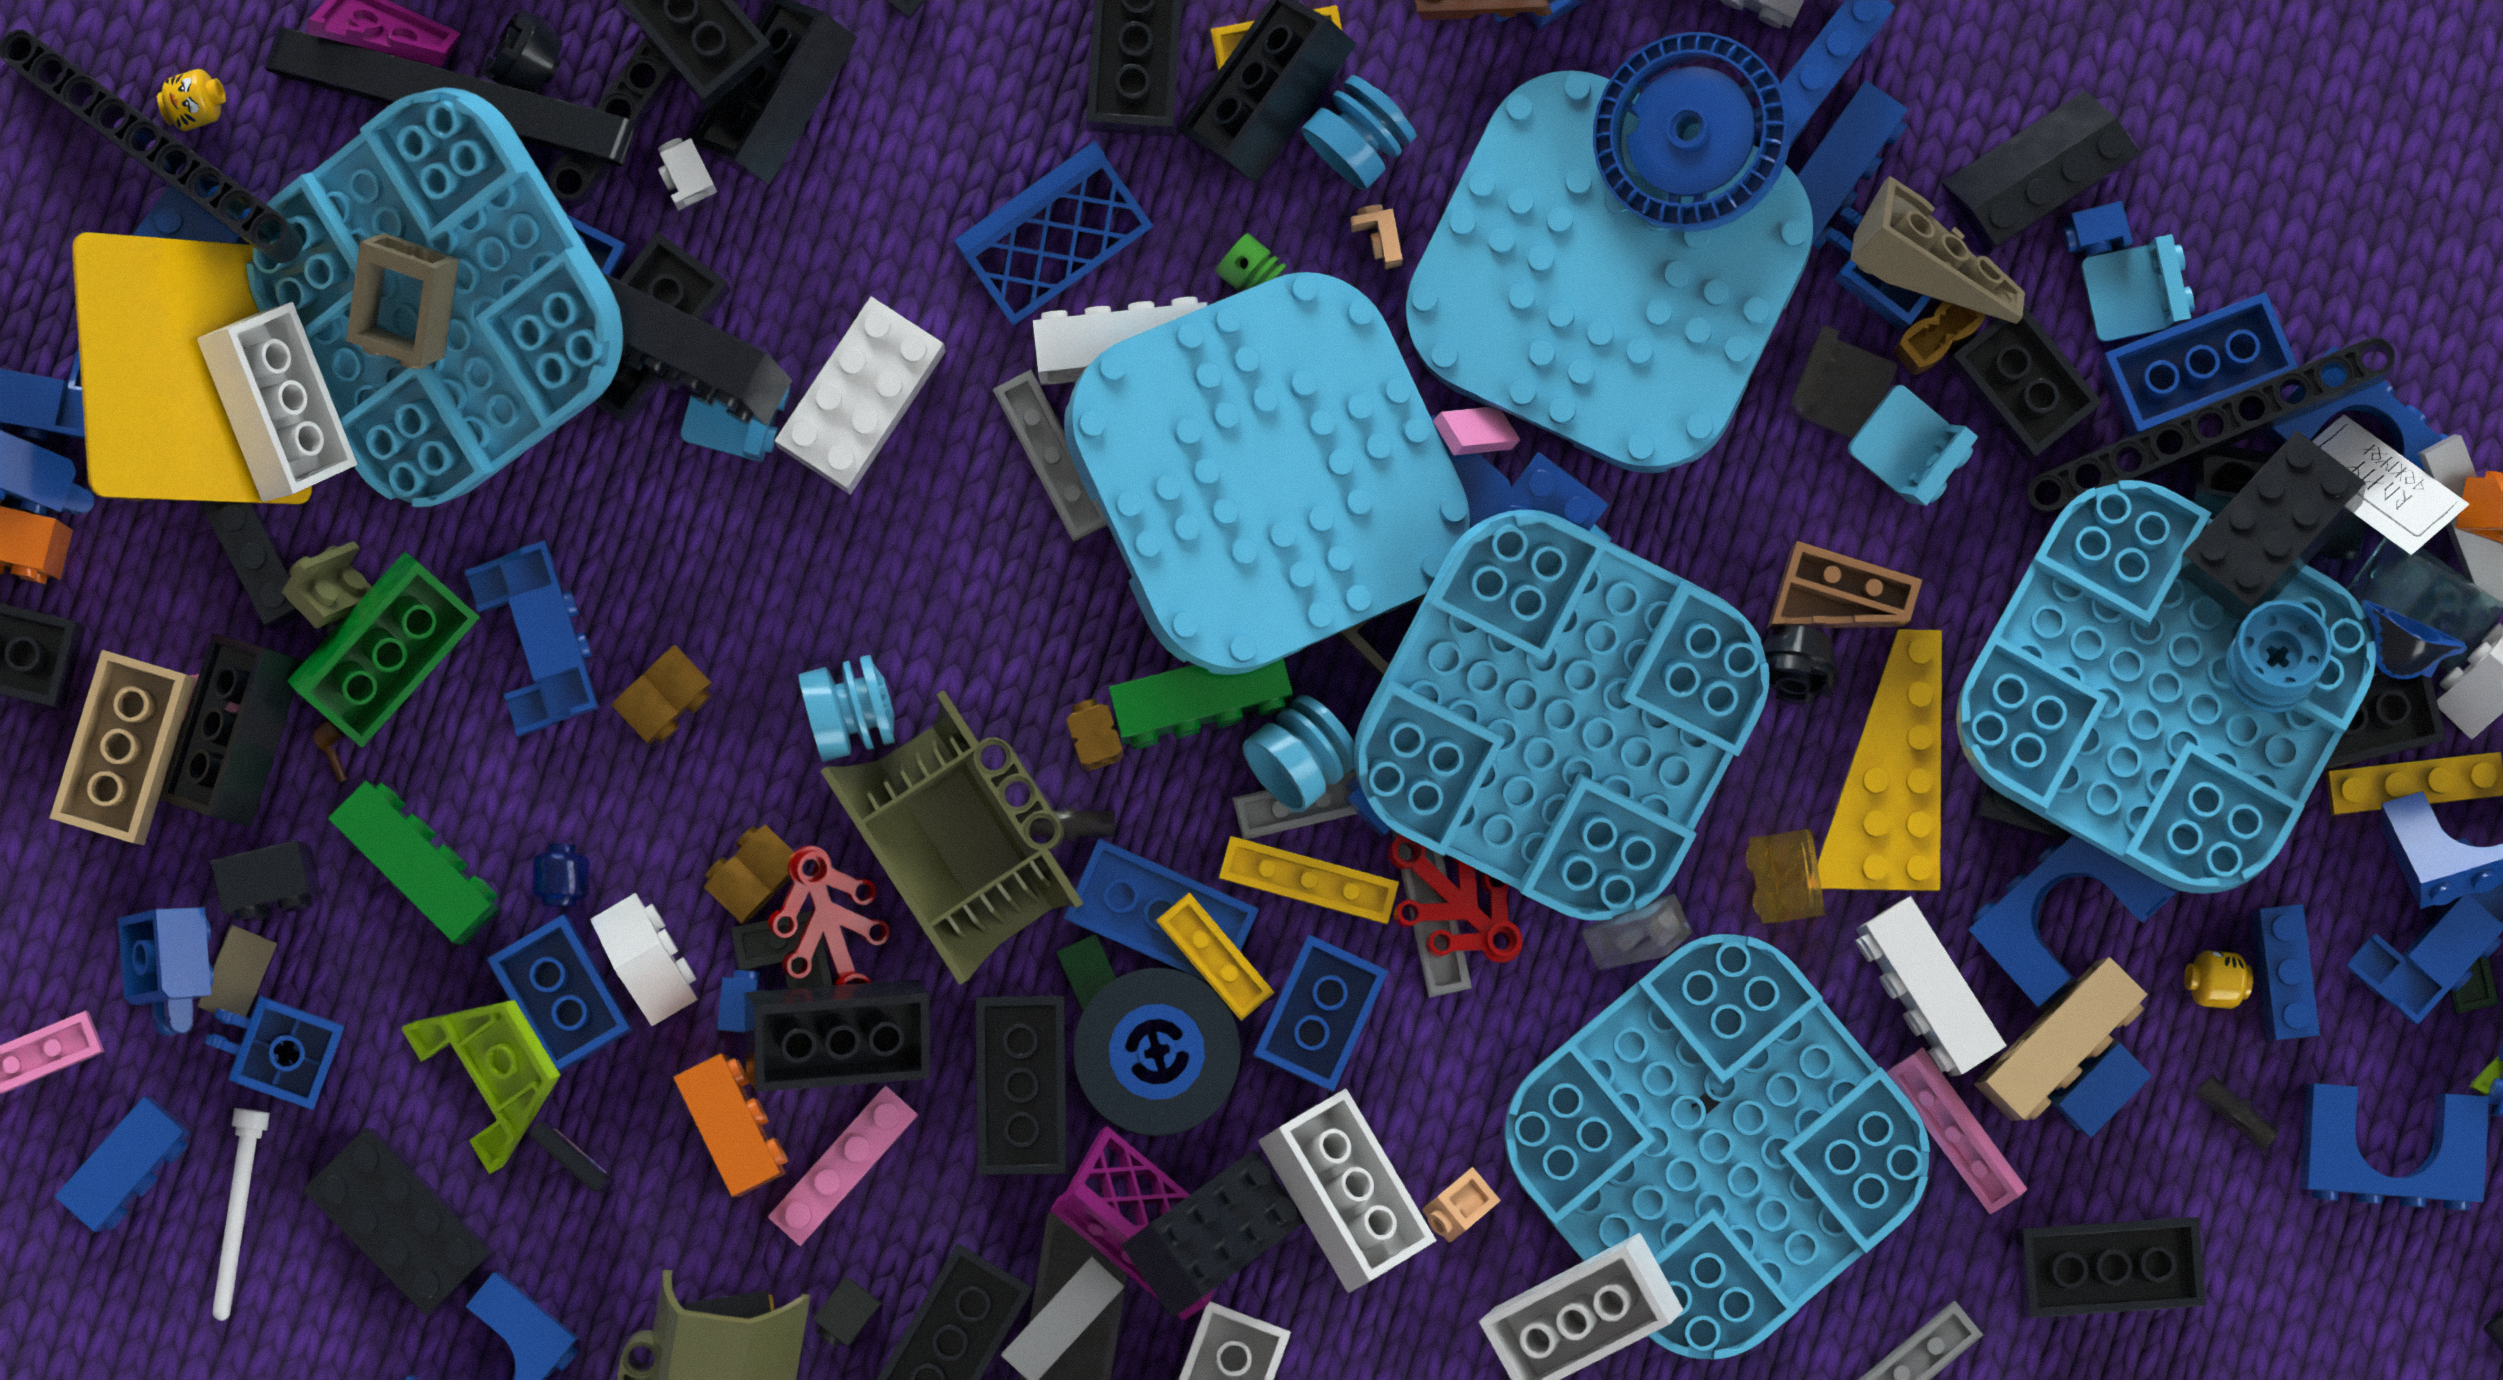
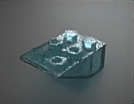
[2346,537,2503,673]

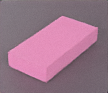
[1433,407,1520,456]

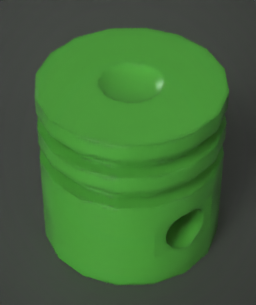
[1215,233,1288,292]

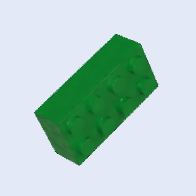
[287,551,480,748]
[1109,658,1293,750]
[328,781,501,947]

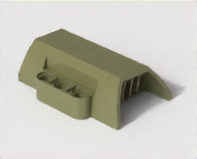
[820,690,1084,985]
[617,1269,810,1380]

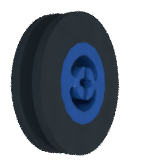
[1073,968,1241,1136]

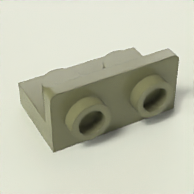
[281,541,372,629]

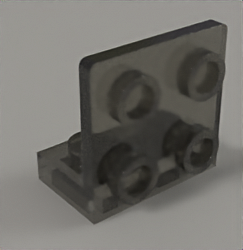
[1786,325,1897,439]

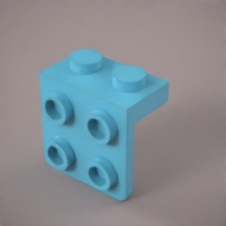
[2081,234,2195,342]
[1848,385,1978,506]

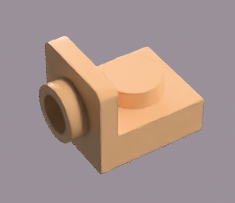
[1350,205,1403,270]
[1422,1167,1501,1243]

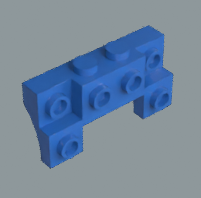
[0,351,85,442]
[464,540,600,737]
[2344,837,2503,1025]

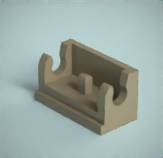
[197,924,277,1017]

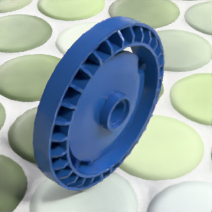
[1593,32,1791,232]

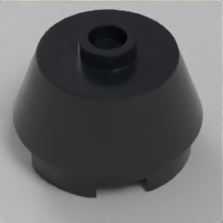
[482,8,563,93]
[1762,625,1839,704]

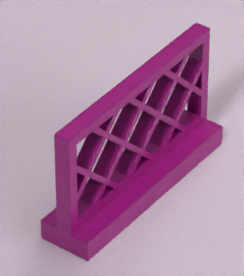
[1050,1126,1214,1320]

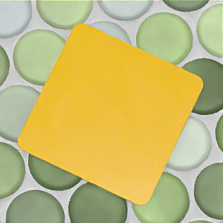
[72,232,312,505]

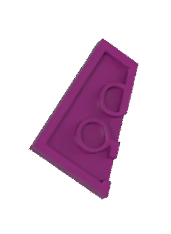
[305,0,461,67]

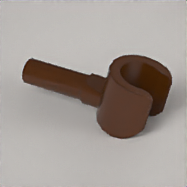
[313,720,348,783]

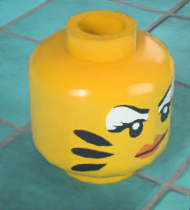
[157,69,226,131]
[2184,950,2253,1009]

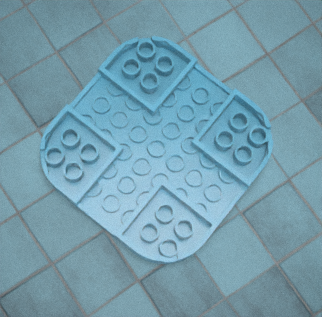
[1406,71,1813,473]
[246,88,623,507]
[1064,272,1470,675]
[1956,480,2376,894]
[1354,510,1769,920]
[1504,934,1930,1359]

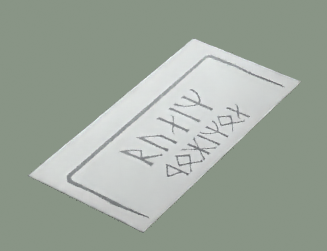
[2312,414,2470,555]

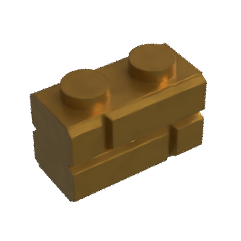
[1066,698,1124,772]

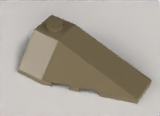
[1850,176,2025,324]

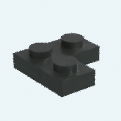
[731,911,833,989]

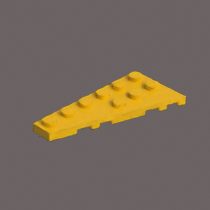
[1808,629,1942,892]

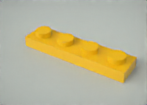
[2325,752,2503,815]
[1219,836,1399,925]

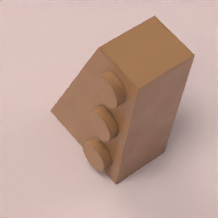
[1767,541,1922,629]

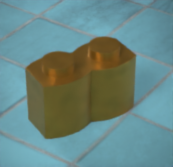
[1893,301,1986,375]
[611,645,713,744]
[704,824,805,925]

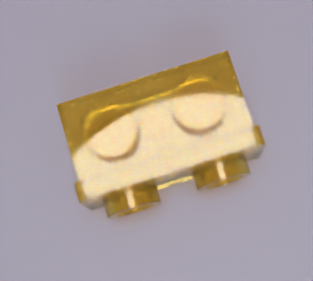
[1746,829,1826,924]

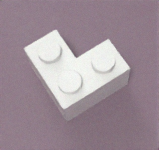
[2437,622,2503,740]
[590,893,698,1026]

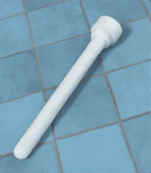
[212,1108,270,1320]

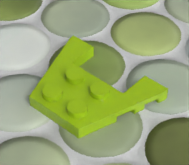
[401,1000,560,1174]

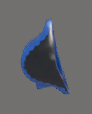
[2362,599,2467,679]

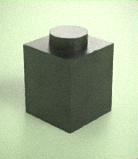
[813,1276,882,1347]

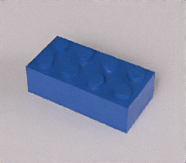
[2098,292,2298,437]

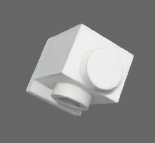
[658,138,717,211]

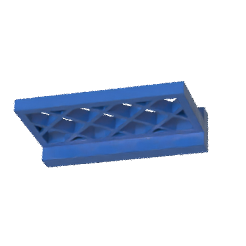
[952,141,1154,326]

